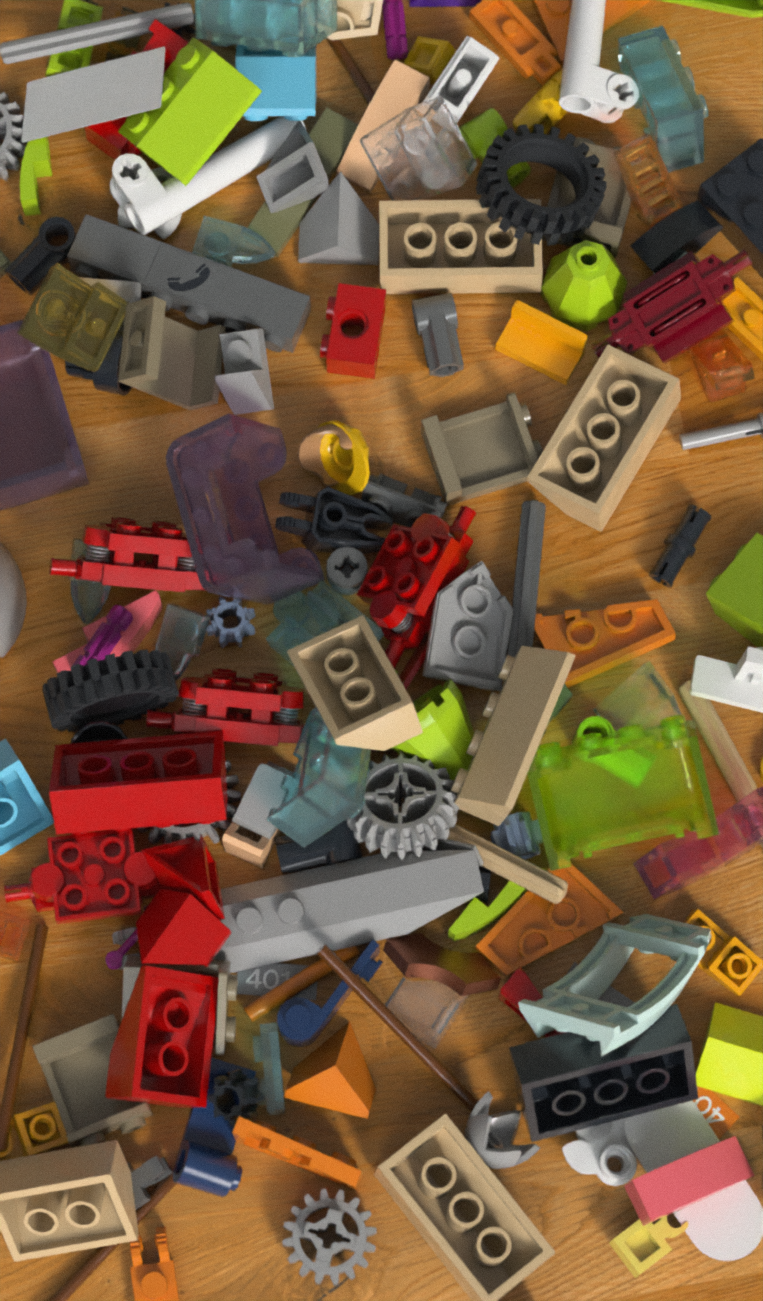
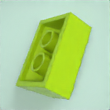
[118,37,262,186]

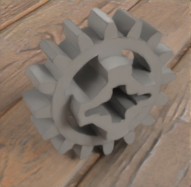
[282,1189,377,1286]

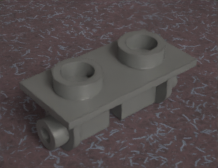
[361,473,448,528]

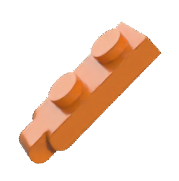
[469,0,562,85]

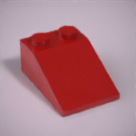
[105,965,219,1108]

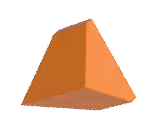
[284,1021,376,1119]

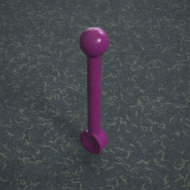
[105,929,138,970]

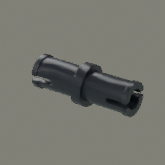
[649,504,711,588]

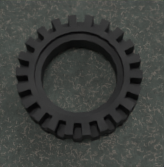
[476,124,607,245]
[42,650,179,732]

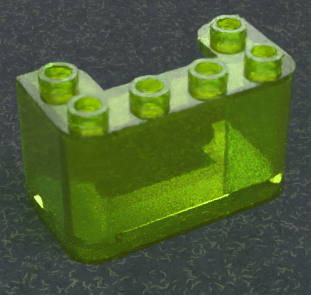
[527,715,719,871]

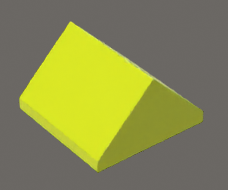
[695,1002,763,1106]

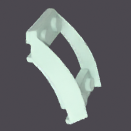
[519,914,711,1056]

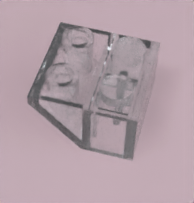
[359,96,478,201]

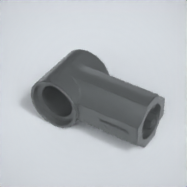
[412,293,464,377]

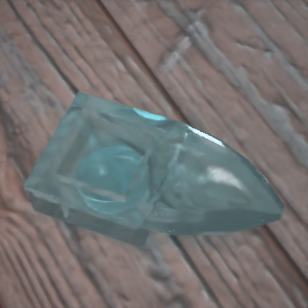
[192,216,275,268]
[69,538,111,624]
[155,604,210,681]

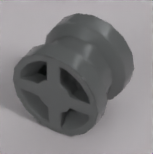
[326,547,368,596]

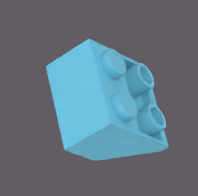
[235,43,317,121]

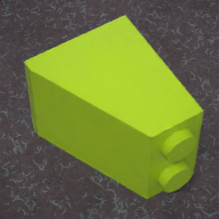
[706,533,763,647]

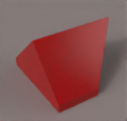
[142,834,225,920]
[136,889,231,968]

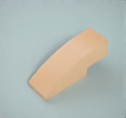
[336,60,430,193]

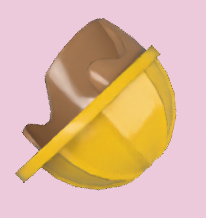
[298,420,370,496]

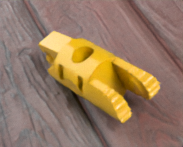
[512,69,568,134]

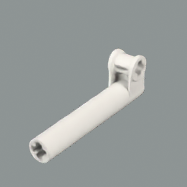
[559,0,639,124]
[109,116,306,235]

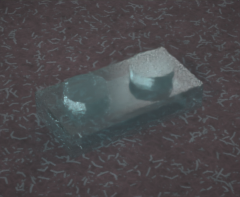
[253,1022,286,1115]

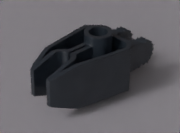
[275,487,393,554]

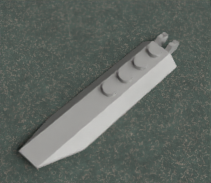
[112,850,484,973]

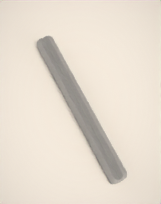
[0,2,194,64]

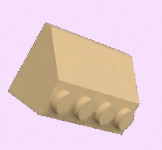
[527,345,681,532]
[450,646,576,826]
[374,1113,556,1301]

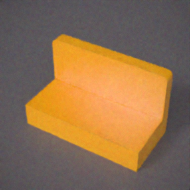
[495,300,588,386]

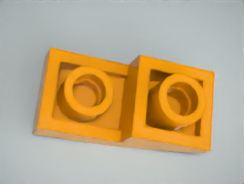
[683,909,763,996]
[0,1101,69,1161]

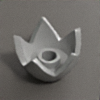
[464,1091,540,1169]

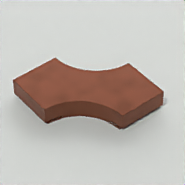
[383,933,501,996]

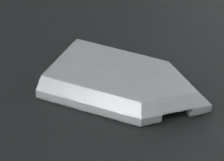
[422,561,514,691]

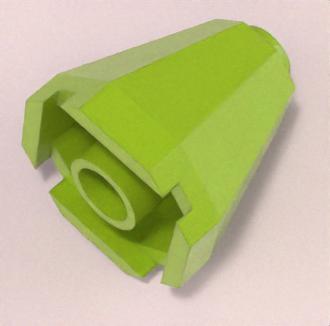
[540,240,628,331]
[391,679,474,781]

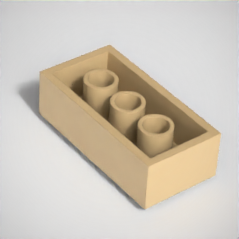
[379,199,543,294]

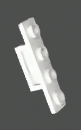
[689,646,763,713]

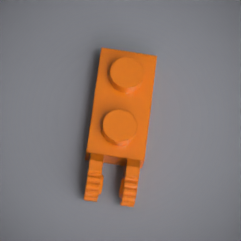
[130,1226,180,1301]

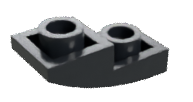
[630,200,724,273]

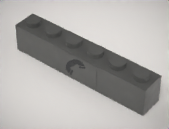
[67,214,311,353]

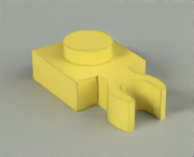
[609,1214,689,1278]

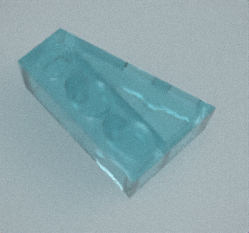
[618,26,708,175]
[266,708,371,847]

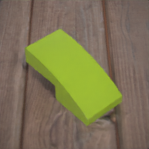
[45,0,103,77]
[20,136,53,216]
[448,881,527,942]

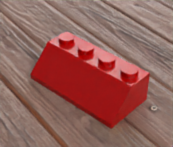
[49,731,228,835]

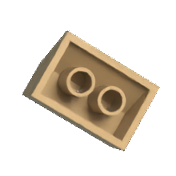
[287,615,423,751]
[0,1140,139,1262]

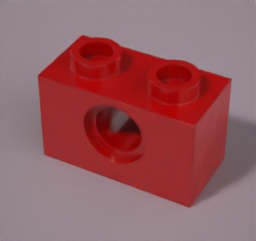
[320,283,386,379]

